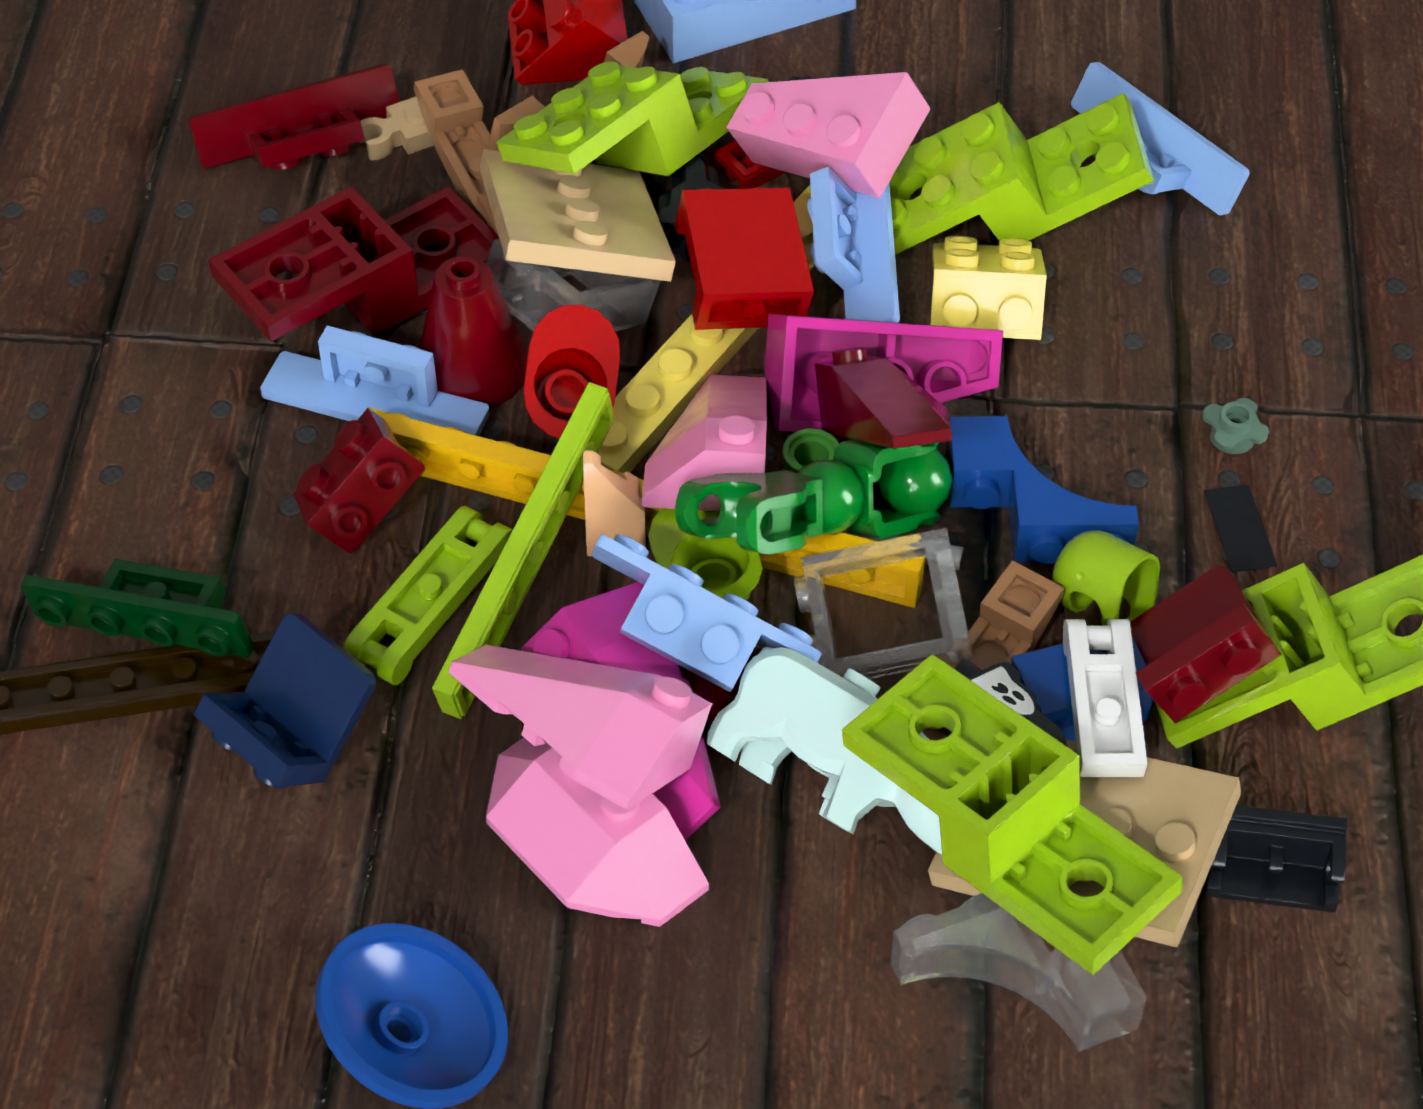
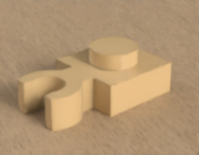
[360,97,434,160]

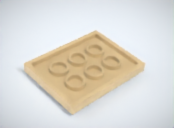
[480,149,676,282]
[928,739,1241,948]

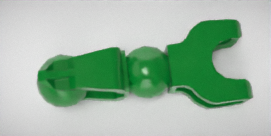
[675,440,953,554]

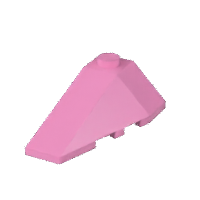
[642,374,767,511]
[449,645,712,810]

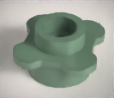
[1202,398,1269,454]

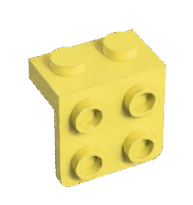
[930,236,1047,340]

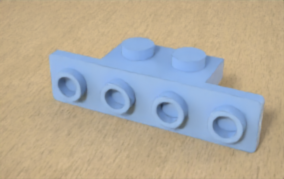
[1071,62,1250,215]
[807,166,900,323]
[260,326,490,436]
[592,534,822,692]

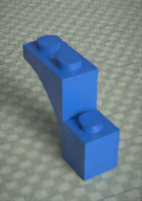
[945,416,1139,564]

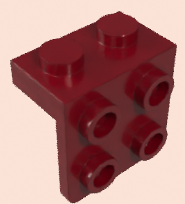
[1130,566,1282,723]

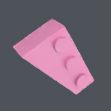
[726,72,931,198]

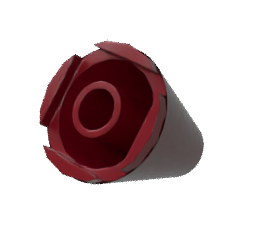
[419,256,528,409]

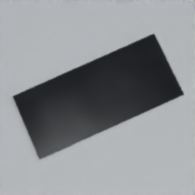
[1204,485,1277,572]

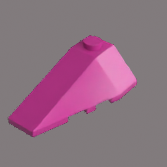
[764,314,1003,432]
[521,582,721,840]

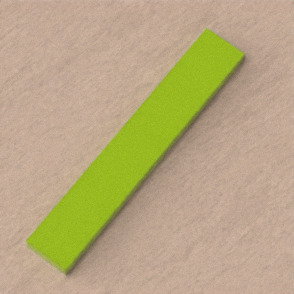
[432,382,615,719]

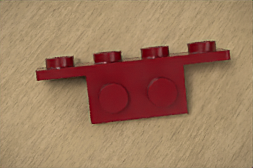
[188,63,399,170]

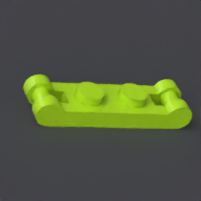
[343,505,513,685]

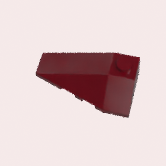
[815,347,952,449]

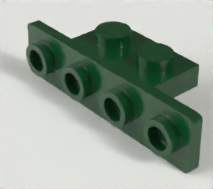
[20,559,255,658]

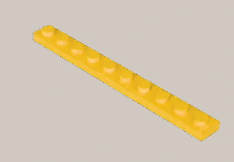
[367,407,926,608]

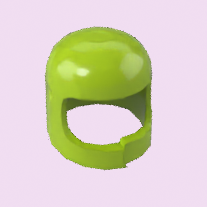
[1052,530,1160,625]

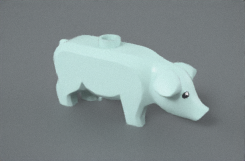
[707,647,942,856]

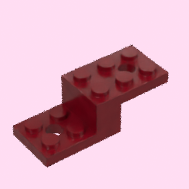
[208,186,511,342]

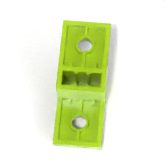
[496,61,769,176]
[889,93,1154,255]
[1156,555,1423,749]
[841,654,1183,975]

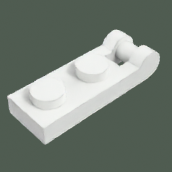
[1063,619,1147,777]

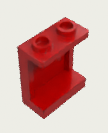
[675,187,814,330]

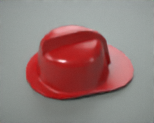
[524,304,620,439]

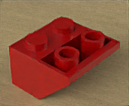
[507,0,628,85]

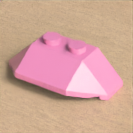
[486,737,709,927]

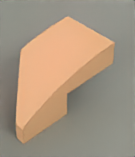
[583,450,646,556]

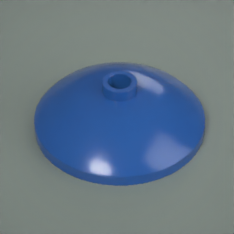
[315,923,508,1109]

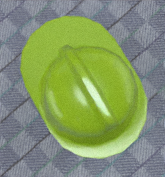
[648,508,763,601]

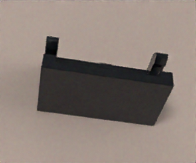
[1205,805,1347,913]

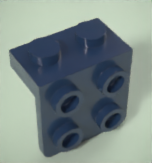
[193,614,376,788]

